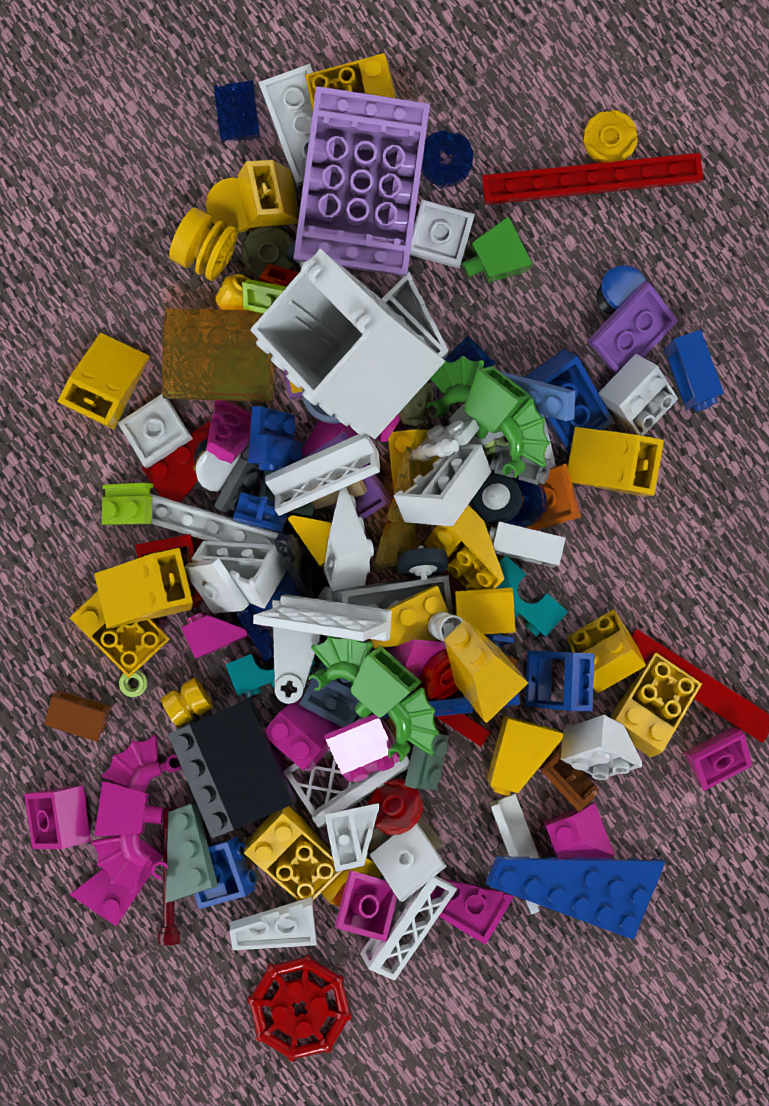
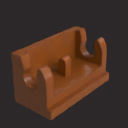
[44,690,112,742]
[538,747,599,812]

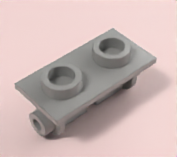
[490,445,551,485]

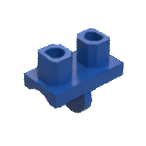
[233,492,288,534]

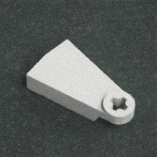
[272,600,321,704]

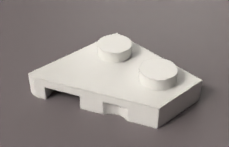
[324,803,379,872]

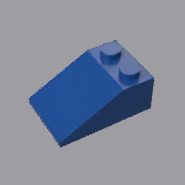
[524,349,614,453]

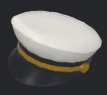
[193,438,241,491]

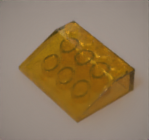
[162,308,277,402]

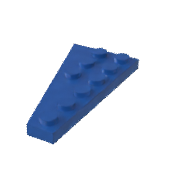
[486,856,666,940]

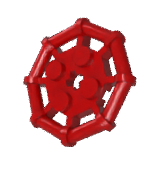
[247,955,352,1062]

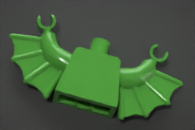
[427,356,550,478]
[309,636,439,762]

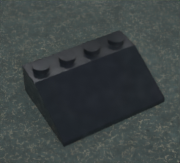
[168,698,295,838]

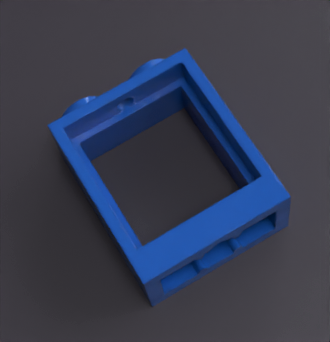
[663,330,724,413]
[525,651,594,711]

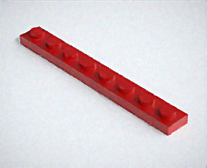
[481,153,704,205]

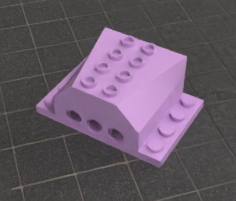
[294,86,430,277]

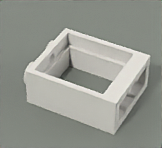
[488,522,566,568]

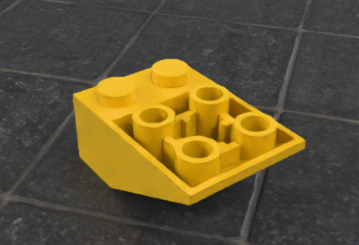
[305,53,397,110]
[57,332,150,430]
[567,427,664,497]
[424,505,505,591]
[94,548,193,629]
[70,590,170,678]
[610,652,702,758]
[244,806,343,901]

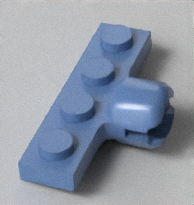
[500,371,575,421]

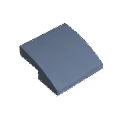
[299,662,359,727]

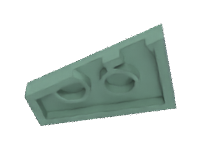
[166,804,218,903]

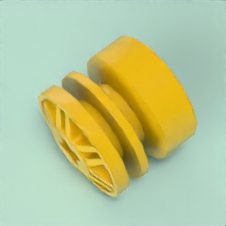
[169,207,238,281]

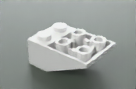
[324,487,374,592]

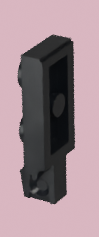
[274,534,326,599]

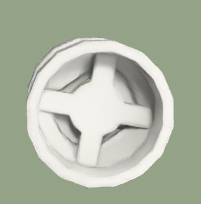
[428,612,463,642]

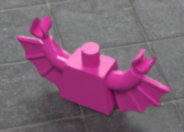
[91,735,181,895]

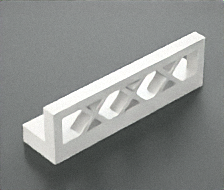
[265,433,380,516]
[489,793,540,914]
[360,875,457,981]

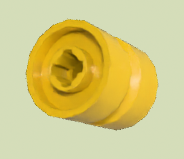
[161,677,213,728]

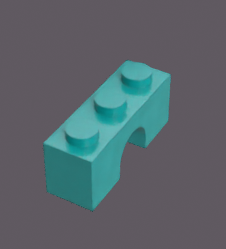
[496,555,568,637]
[225,653,317,698]

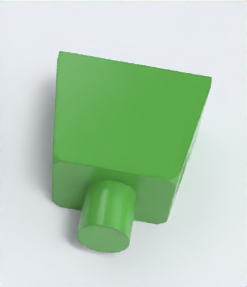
[462,217,532,283]

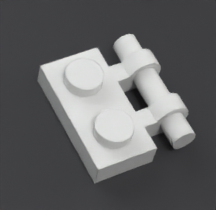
[410,419,480,462]

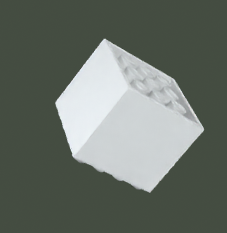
[250,249,445,439]

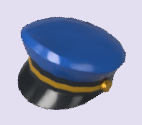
[596,265,647,315]

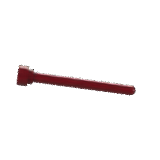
[158,807,180,946]

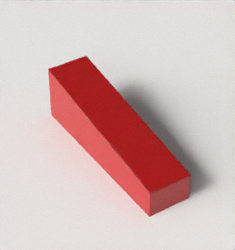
[427,698,491,747]

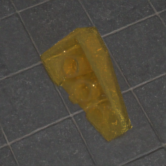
[373,447,422,571]

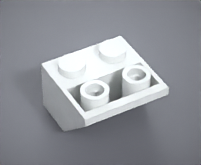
[599,354,678,436]
[561,715,642,780]

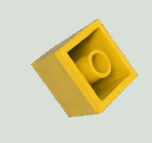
[444,620,528,723]
[486,715,564,796]

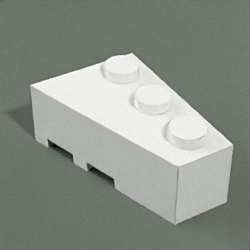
[382,272,448,360]
[394,444,491,526]
[191,541,286,609]

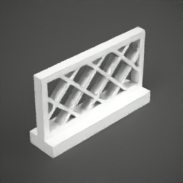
[253,595,392,641]
[284,717,410,828]

